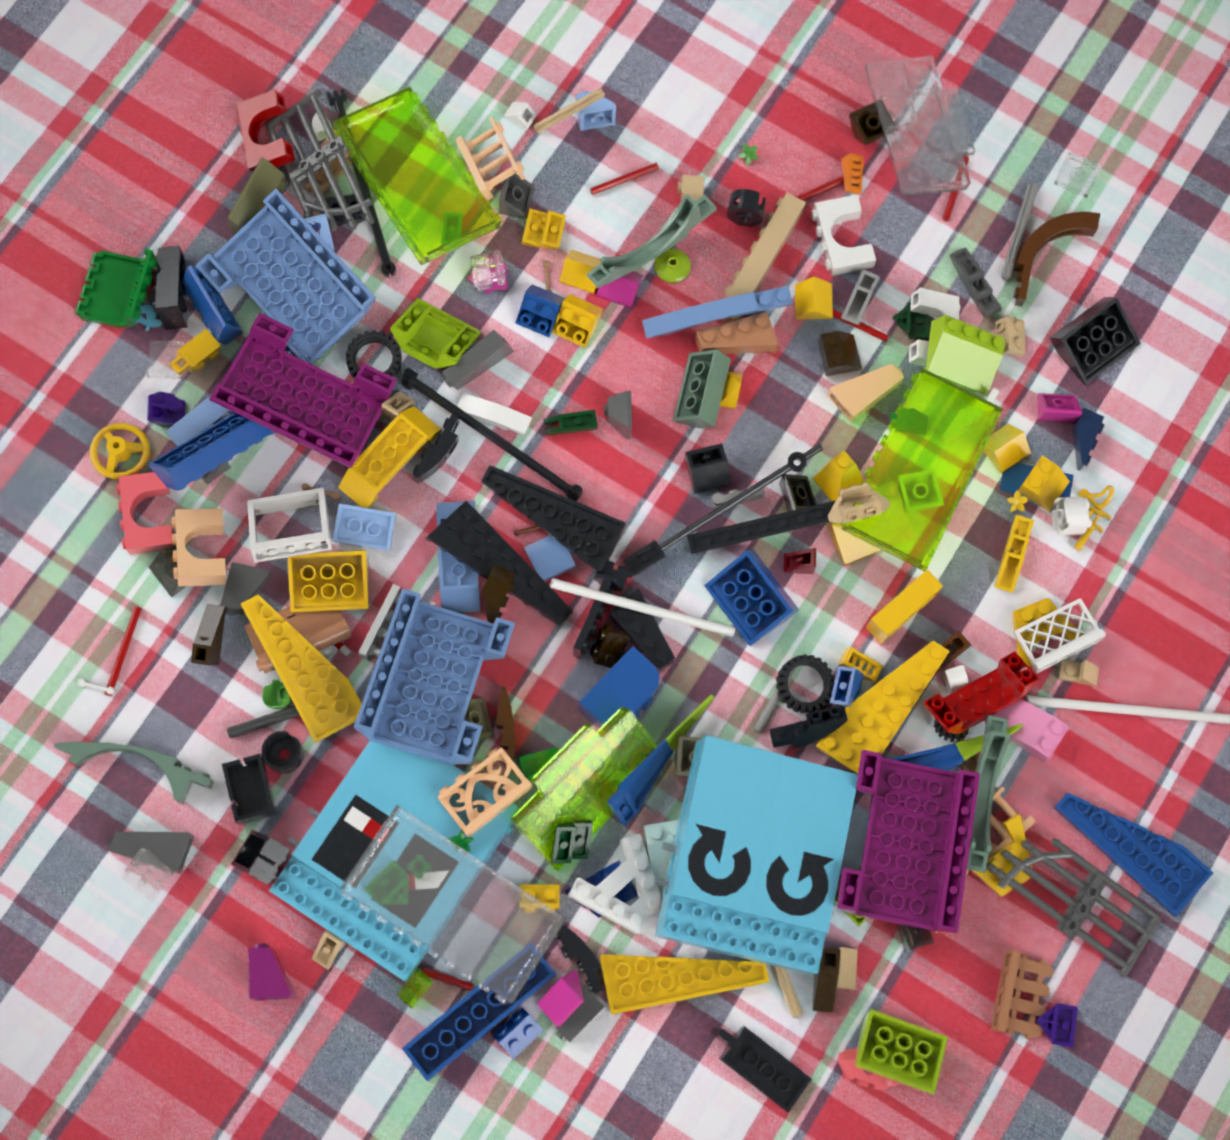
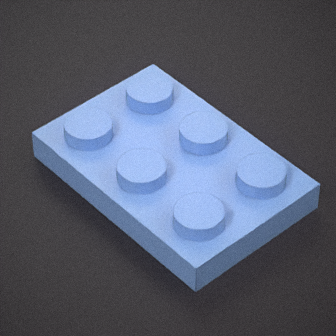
[332,504,397,551]

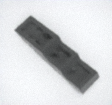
[950,247,1002,318]

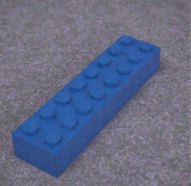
[402,942,556,1082]

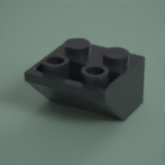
[684,443,731,494]

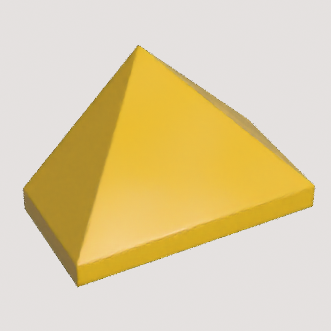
[720,371,743,409]

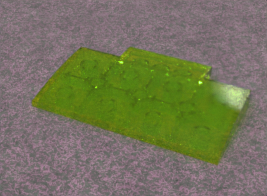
[510,706,658,872]

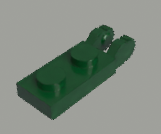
[543,410,598,436]

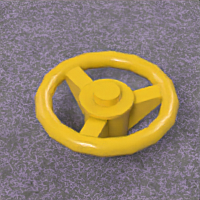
[90,423,150,480]

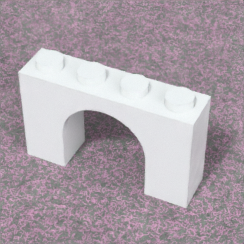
[811,195,876,276]
[909,288,960,366]

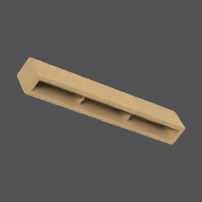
[721,193,806,323]

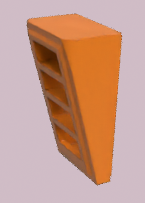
[841,153,863,195]

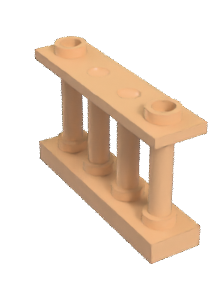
[455,117,525,201]
[972,786,1036,876]

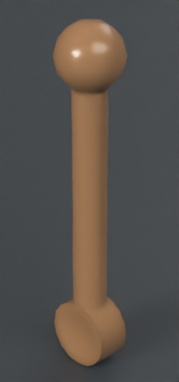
[543,260,552,292]
[301,483,340,500]

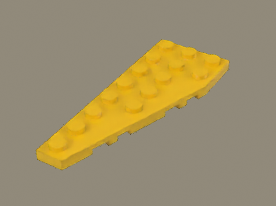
[240,595,362,743]
[816,641,949,774]

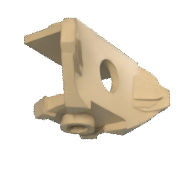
[828,482,890,524]

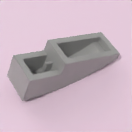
[841,269,880,325]

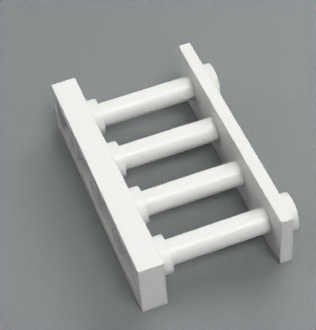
[358,584,436,660]

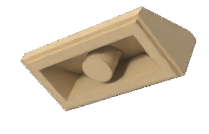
[837,947,858,990]

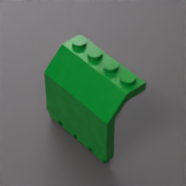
[74,249,157,328]

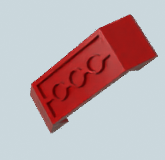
[923,651,1040,734]

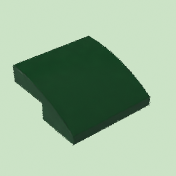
[551,820,593,864]

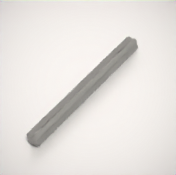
[1001,183,1038,280]

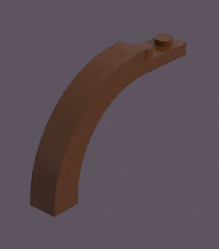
[1013,211,1101,307]

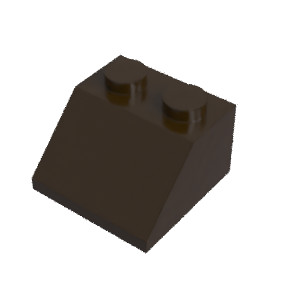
[818,331,862,376]

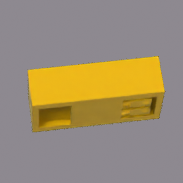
[866,569,943,644]

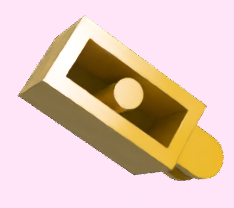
[169,329,221,375]

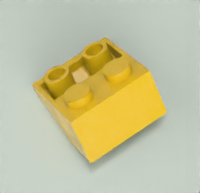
[552,294,603,348]

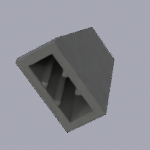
[220,562,272,616]
[555,982,605,1043]

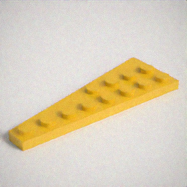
[599,954,770,1015]

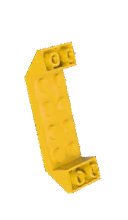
[338,406,442,509]

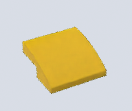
[521,208,566,250]

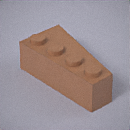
[695,312,779,355]

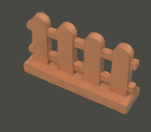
[990,950,1053,1040]

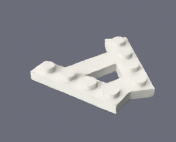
[568,833,662,935]

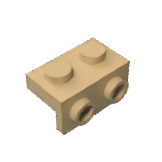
[995,316,1025,357]

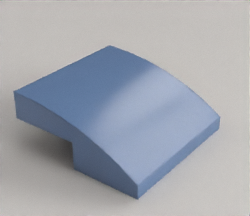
[524,535,576,581]

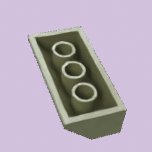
[227,157,287,235]

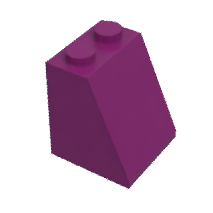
[248,944,296,1001]

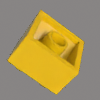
[1018,455,1070,512]

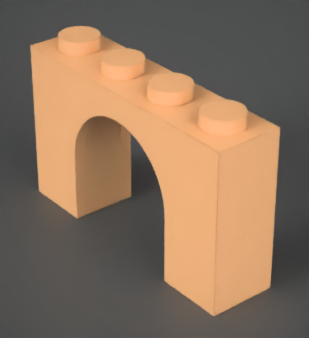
[171,508,226,586]

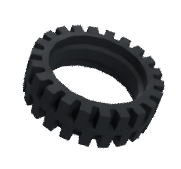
[346,330,402,379]
[776,654,835,714]

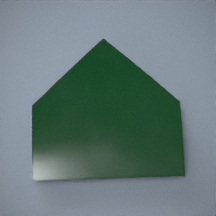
[892,302,929,340]

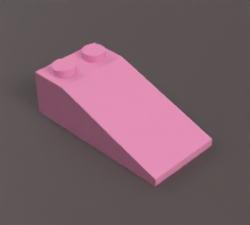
[982,699,1069,762]

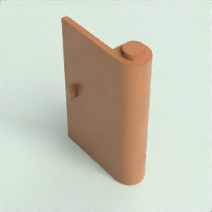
[244,607,352,674]

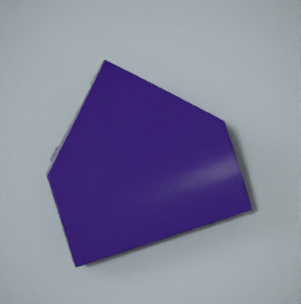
[1036,1003,1078,1048]

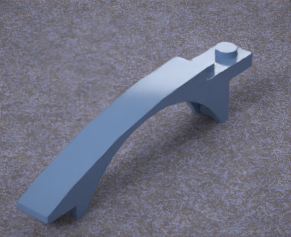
[642,286,793,339]

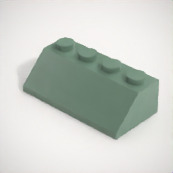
[673,350,731,429]

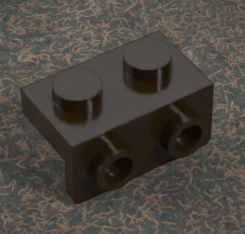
[590,623,630,668]

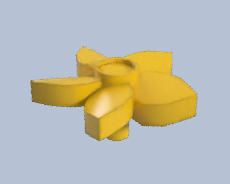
[1007,490,1029,512]

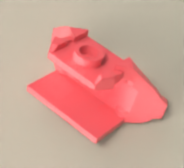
[837,1046,900,1091]

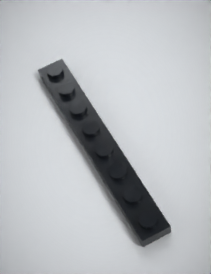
[687,500,836,554]

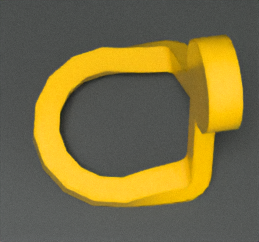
[1078,485,1114,510]

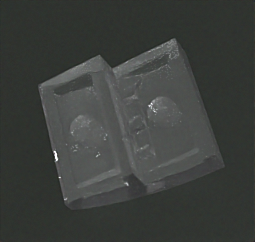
[121,847,175,902]

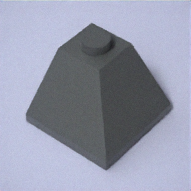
[604,391,632,439]

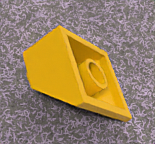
[813,450,865,501]

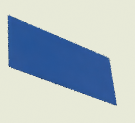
[1000,463,1074,498]

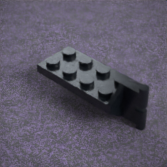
[573,561,635,659]
[711,1026,812,1113]

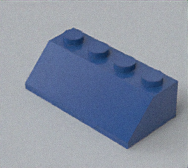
[182,265,243,345]

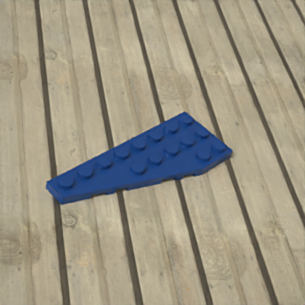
[1053,793,1213,917]

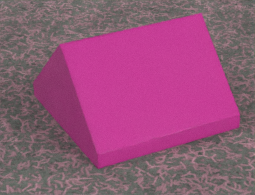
[597,271,644,308]
[1038,393,1082,423]
[537,970,584,1027]

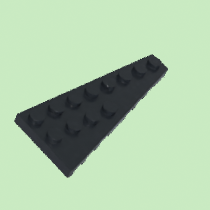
[481,465,627,574]
[425,500,573,626]

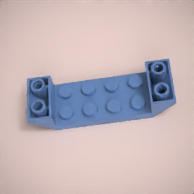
[436,501,481,613]

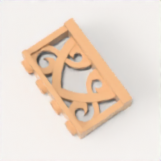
[437,747,532,837]

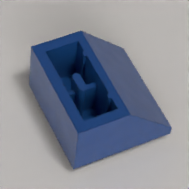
[515,284,565,337]

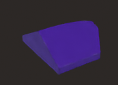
[147,391,186,427]

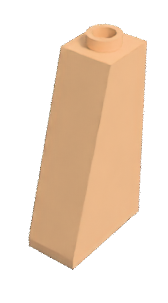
[827,364,904,422]

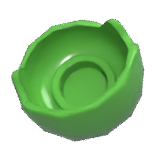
[262,679,292,709]

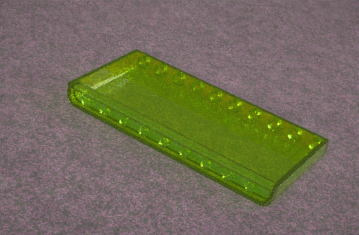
[333,87,502,265]
[840,368,1003,572]

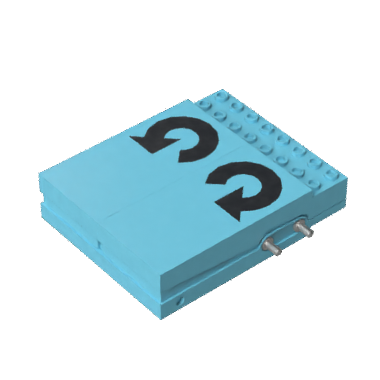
[654,735,858,975]

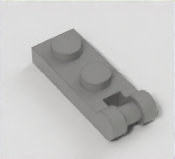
[711,486,765,509]

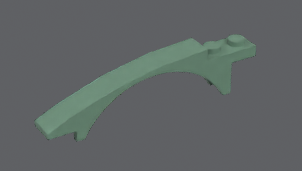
[586,194,717,288]
[967,715,1011,873]
[54,742,214,805]

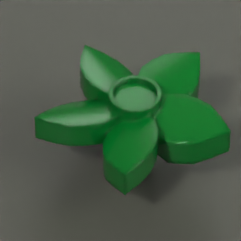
[449,830,474,852]

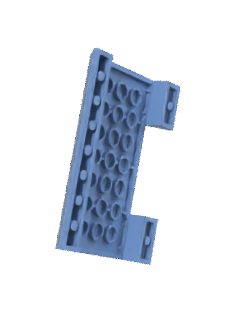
[195,189,376,365]
[354,588,515,765]

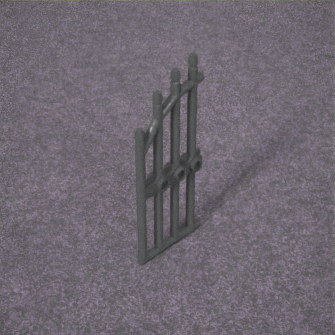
[265,88,374,231]
[986,838,1162,978]

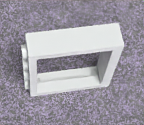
[247,488,332,563]

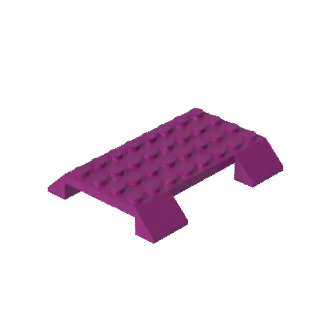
[209,312,397,468]
[837,750,980,933]

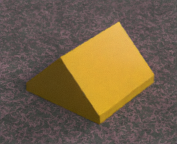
[559,249,601,294]
[795,277,833,320]
[978,424,1031,473]

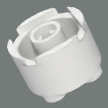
[1052,497,1092,535]

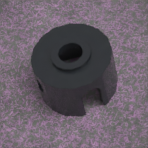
[727,189,766,226]
[262,731,304,774]

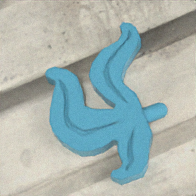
[136,305,163,331]

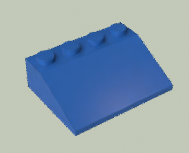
[704,549,799,646]

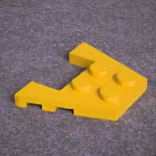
[1012,598,1082,667]
[970,814,1032,897]

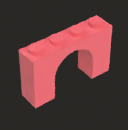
[116,472,176,555]

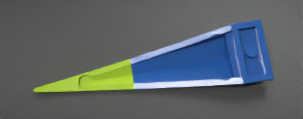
[607,695,715,827]
[889,724,1023,771]

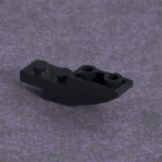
[413,413,460,483]
[769,705,848,749]
[551,921,603,995]

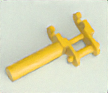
[1074,507,1111,551]

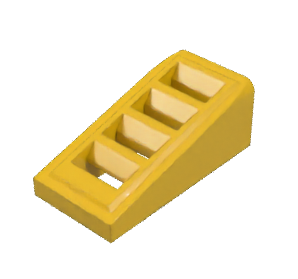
[838,647,883,683]

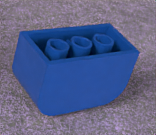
[578,646,660,733]

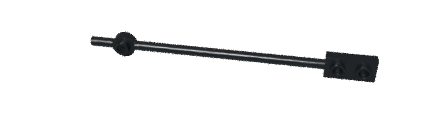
[623,444,823,577]

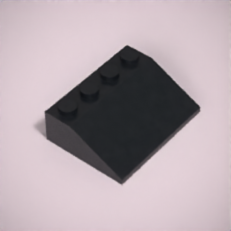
[1050,297,1141,385]

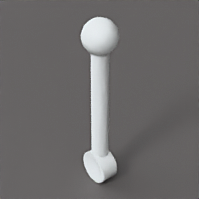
[77,678,115,694]

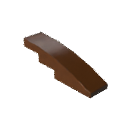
[496,686,515,770]

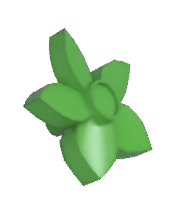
[738,144,759,166]

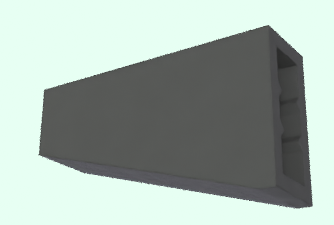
[442,330,514,390]
[108,832,195,874]

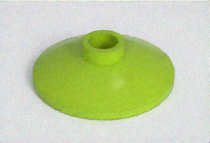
[654,249,691,283]

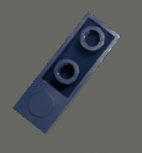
[1072,408,1105,471]

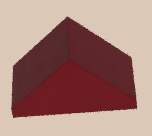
[783,548,816,574]

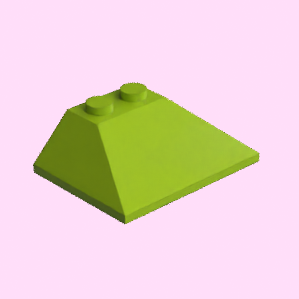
[390,298,482,369]

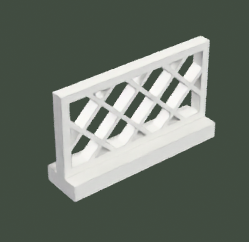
[1013,598,1106,674]

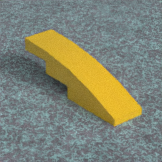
[994,515,1035,593]

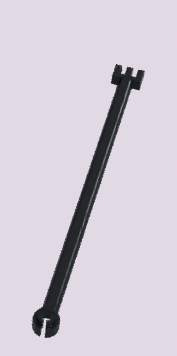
[326,88,396,278]
[401,368,583,501]

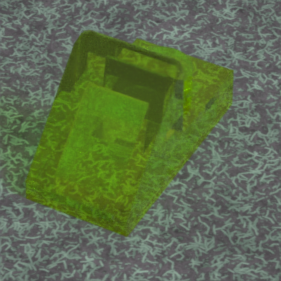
[397,968,433,1009]

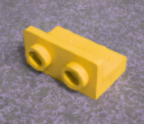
[519,884,560,913]

